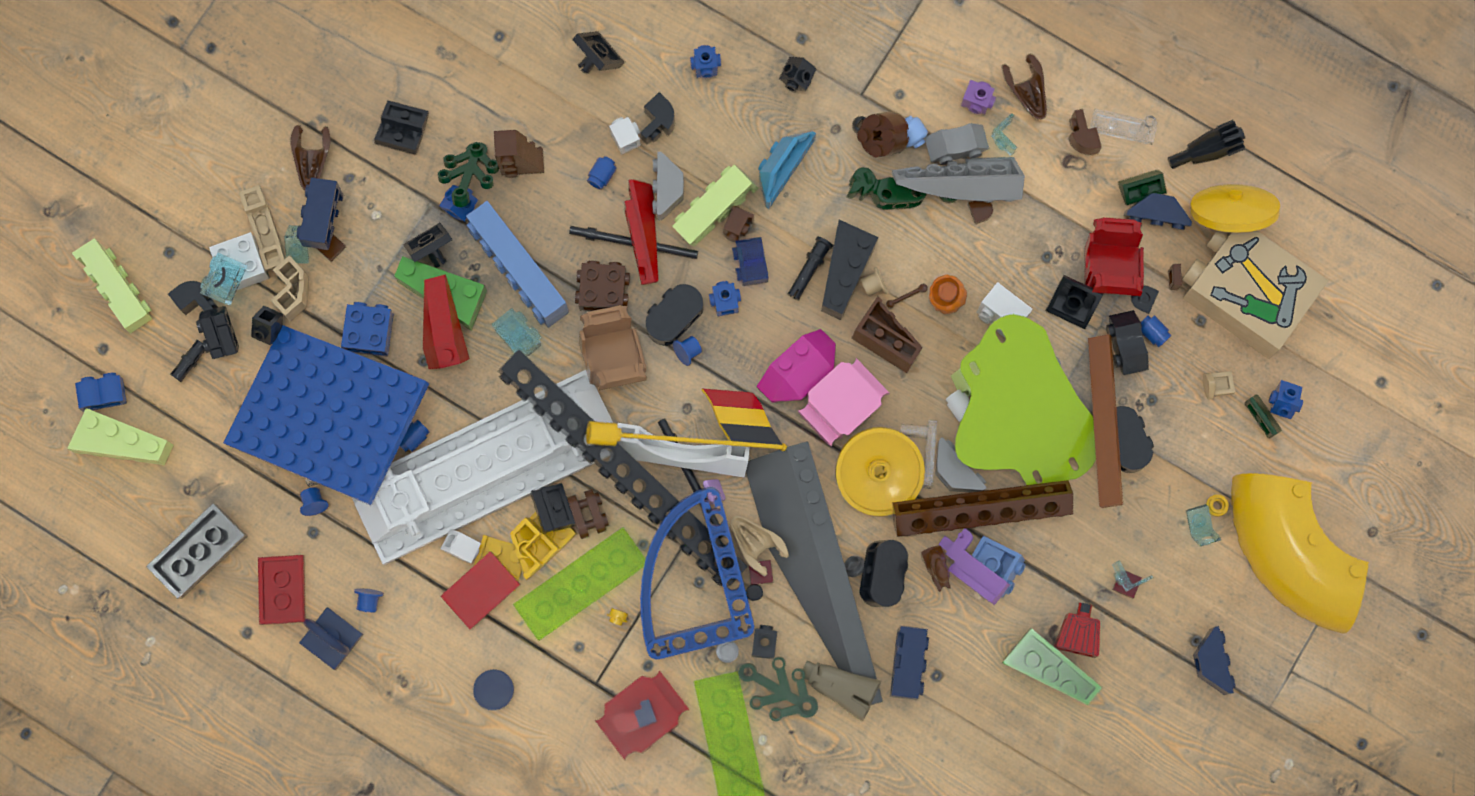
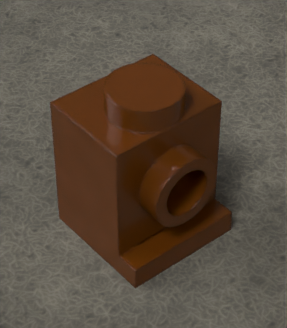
[723,206,754,243]

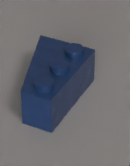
[297,178,344,250]
[890,626,929,700]

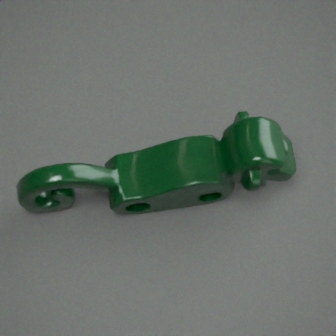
[846,167,958,210]

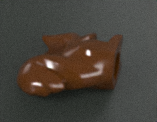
[921,546,951,592]

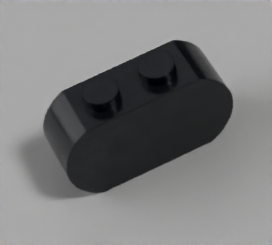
[646,284,703,346]
[1117,406,1154,473]
[859,540,908,607]

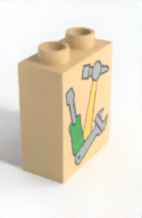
[1182,230,1329,359]

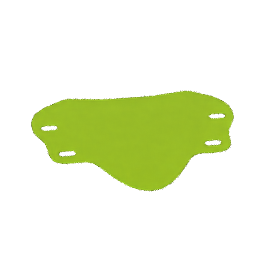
[955,314,1096,485]

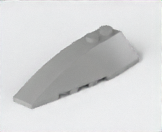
[892,157,1025,202]

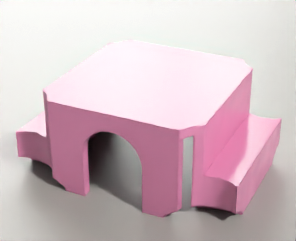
[798,358,889,447]

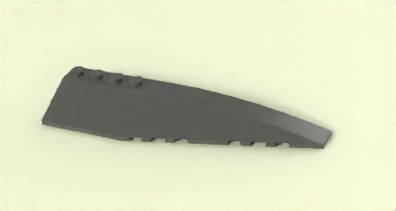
[746,441,883,705]

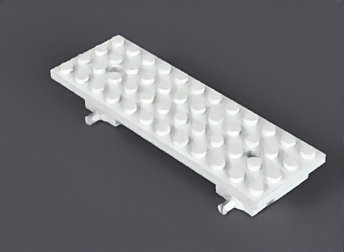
[352,370,613,565]

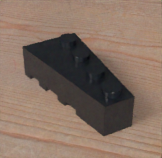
[821,219,879,320]

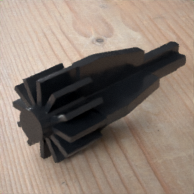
[1168,120,1245,169]

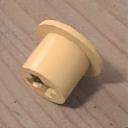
[861,267,888,296]

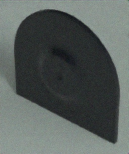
[1131,285,1159,314]

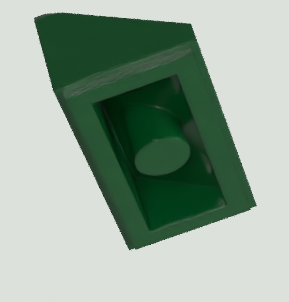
[1118,170,1167,205]
[1245,395,1282,439]

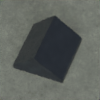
[1046,275,1104,329]

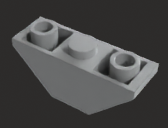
[653,152,684,221]
[935,437,987,493]

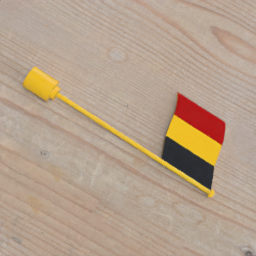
[586,388,787,452]

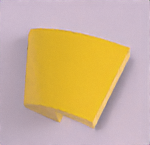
[510,512,578,580]

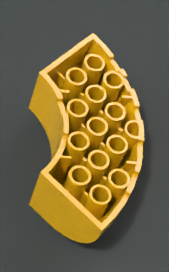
[1231,473,1369,634]

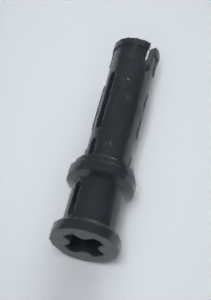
[787,236,834,301]

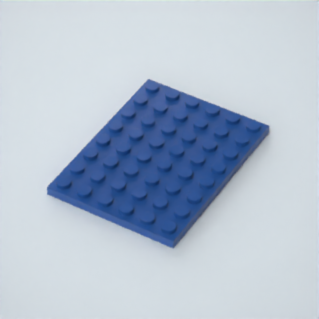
[223,325,430,505]

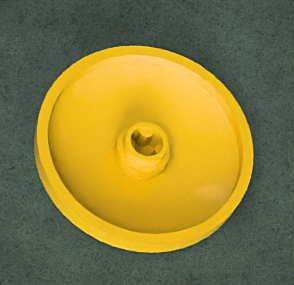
[1190,184,1280,233]
[835,427,925,516]

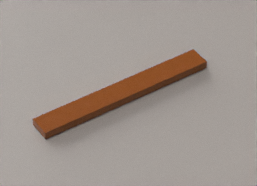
[1088,334,1123,508]

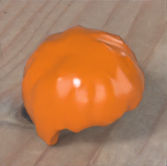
[929,274,967,314]

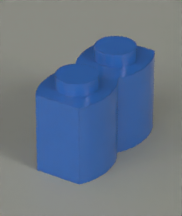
[75,373,127,412]

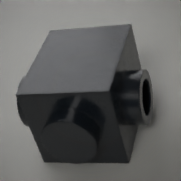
[251,306,283,345]

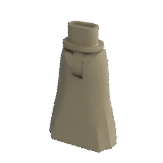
[800,660,881,721]

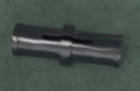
[170,339,205,382]

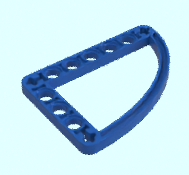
[640,487,754,659]

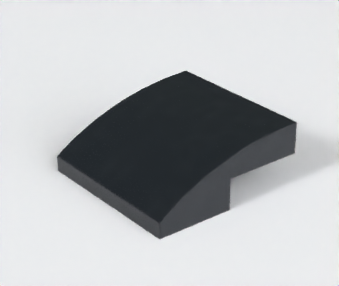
[374,100,429,155]

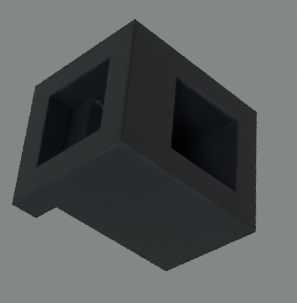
[752,625,778,660]

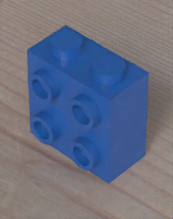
[341,302,394,356]

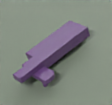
[938,528,1010,605]

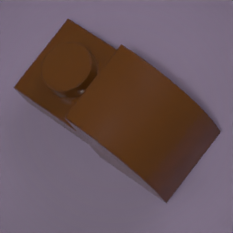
[1068,109,1102,155]

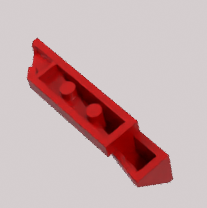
[624,179,659,285]

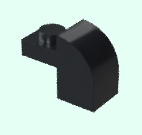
[640,92,675,144]
[168,281,218,315]

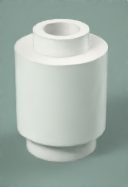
[946,389,970,422]

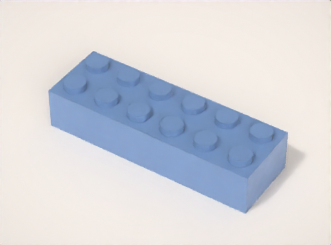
[466,201,569,328]

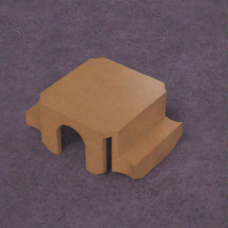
[579,305,647,391]

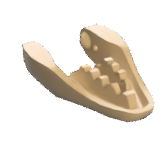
[731,516,789,576]

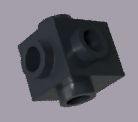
[779,57,817,92]

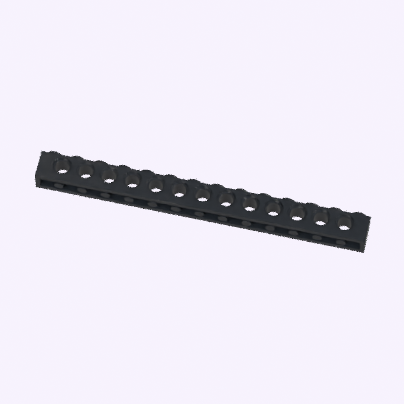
[498,349,748,587]

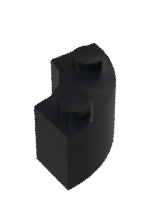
[1106,310,1149,375]

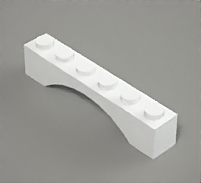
[617,423,750,477]

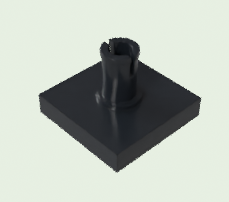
[572,31,625,74]
[403,223,452,268]

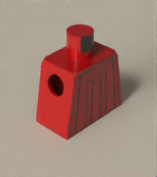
[1054,603,1100,658]

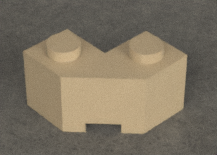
[271,255,309,321]

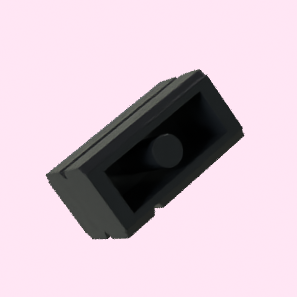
[196,306,239,359]

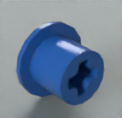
[673,336,702,366]
[300,487,329,516]
[354,588,384,612]

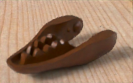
[1001,54,1047,120]
[290,125,331,190]

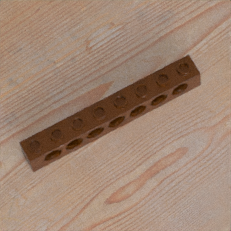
[892,480,1073,537]

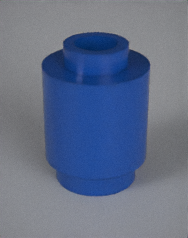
[587,156,617,190]
[1141,315,1172,347]
[400,419,429,452]

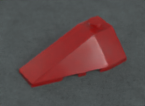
[423,274,470,369]

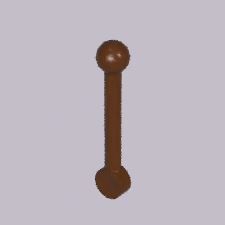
[886,284,928,308]

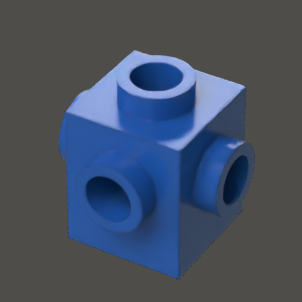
[690,45,721,78]
[439,185,478,222]
[709,281,741,317]
[1269,380,1303,419]

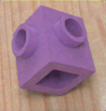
[961,80,996,114]

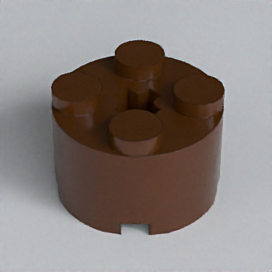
[857,112,909,158]

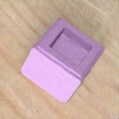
[703,479,726,505]

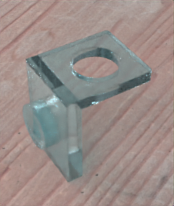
[991,113,1017,156]
[284,225,309,263]
[1186,504,1221,546]
[1112,560,1153,592]

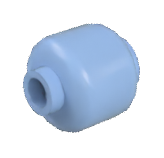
[905,115,928,149]

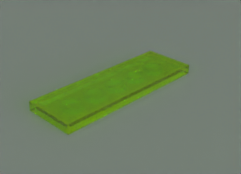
[513,527,646,641]
[694,671,765,796]

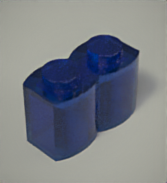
[732,237,769,286]

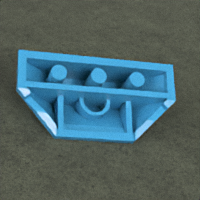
[758,131,816,209]

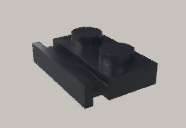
[530,483,575,534]

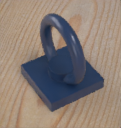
[299,607,364,671]

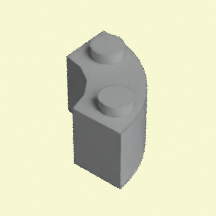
[925,123,989,165]

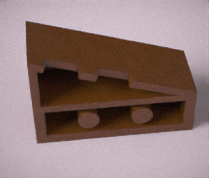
[494,130,545,178]
[851,296,923,373]

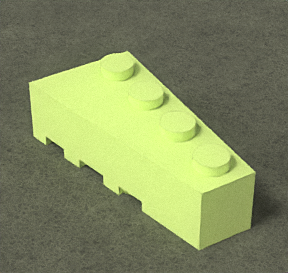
[672,165,759,246]
[72,238,153,333]
[67,408,174,465]

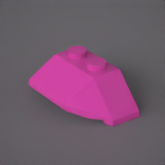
[757,329,836,403]

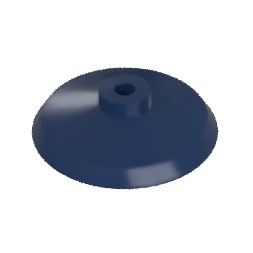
[473,669,514,710]

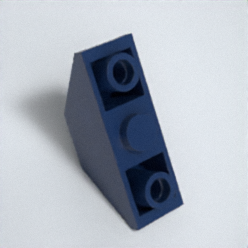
[1124,193,1192,230]
[1193,626,1236,695]

